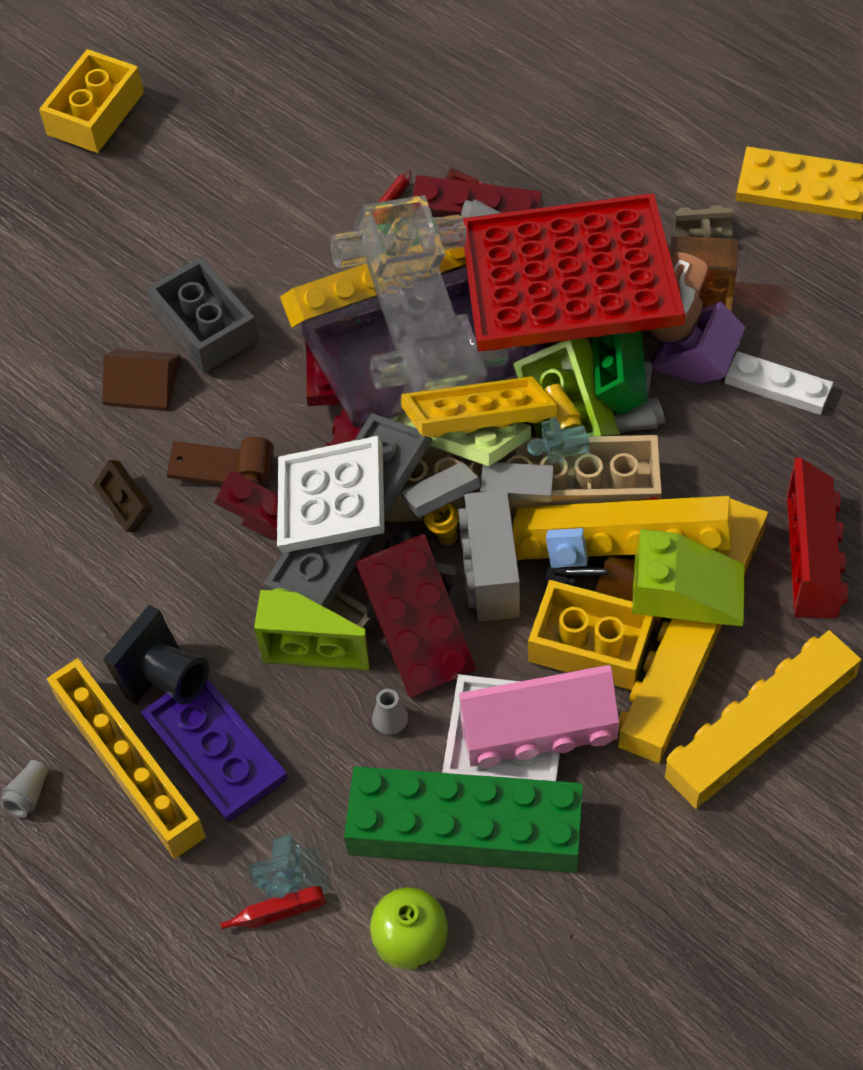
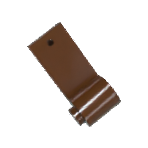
[167,437,274,487]

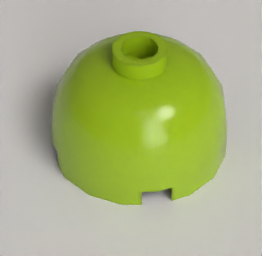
[370,887,449,970]

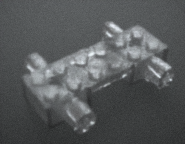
[330,195,509,393]

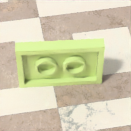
[407,421,531,467]

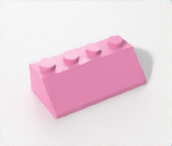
[459,665,619,768]

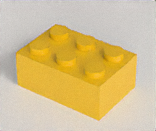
[39,49,144,153]
[528,580,654,690]

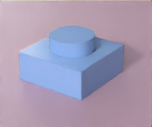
[546,528,588,568]

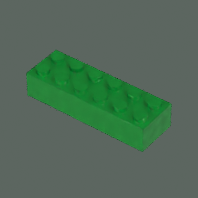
[344,766,583,873]

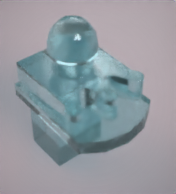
[527,417,590,464]
[248,834,302,898]

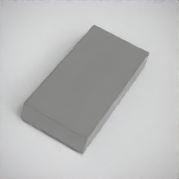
[401,462,481,518]
[480,462,553,502]

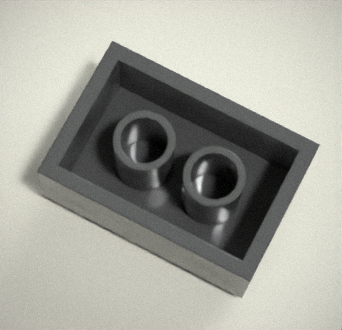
[146,257,259,374]

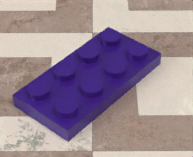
[141,679,288,823]

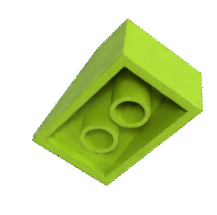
[632,529,744,627]
[254,588,370,670]

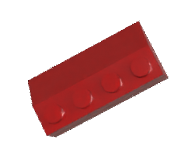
[786,458,848,618]

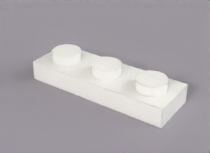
[725,351,833,415]

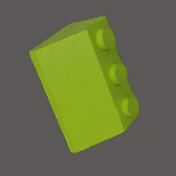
[513,339,620,438]

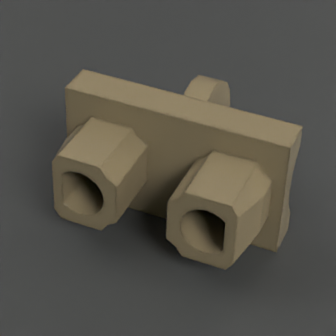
[674,205,734,247]

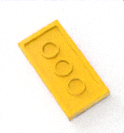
[735,146,863,220]
[401,376,557,437]

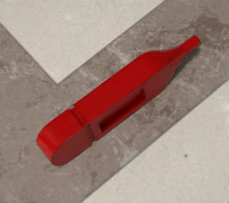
[220,886,326,930]

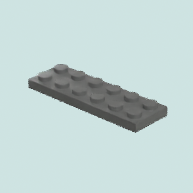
[264,413,432,609]

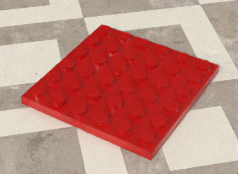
[460,193,685,352]

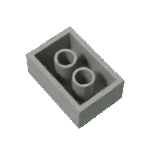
[458,490,520,622]

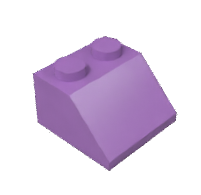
[652,302,745,384]

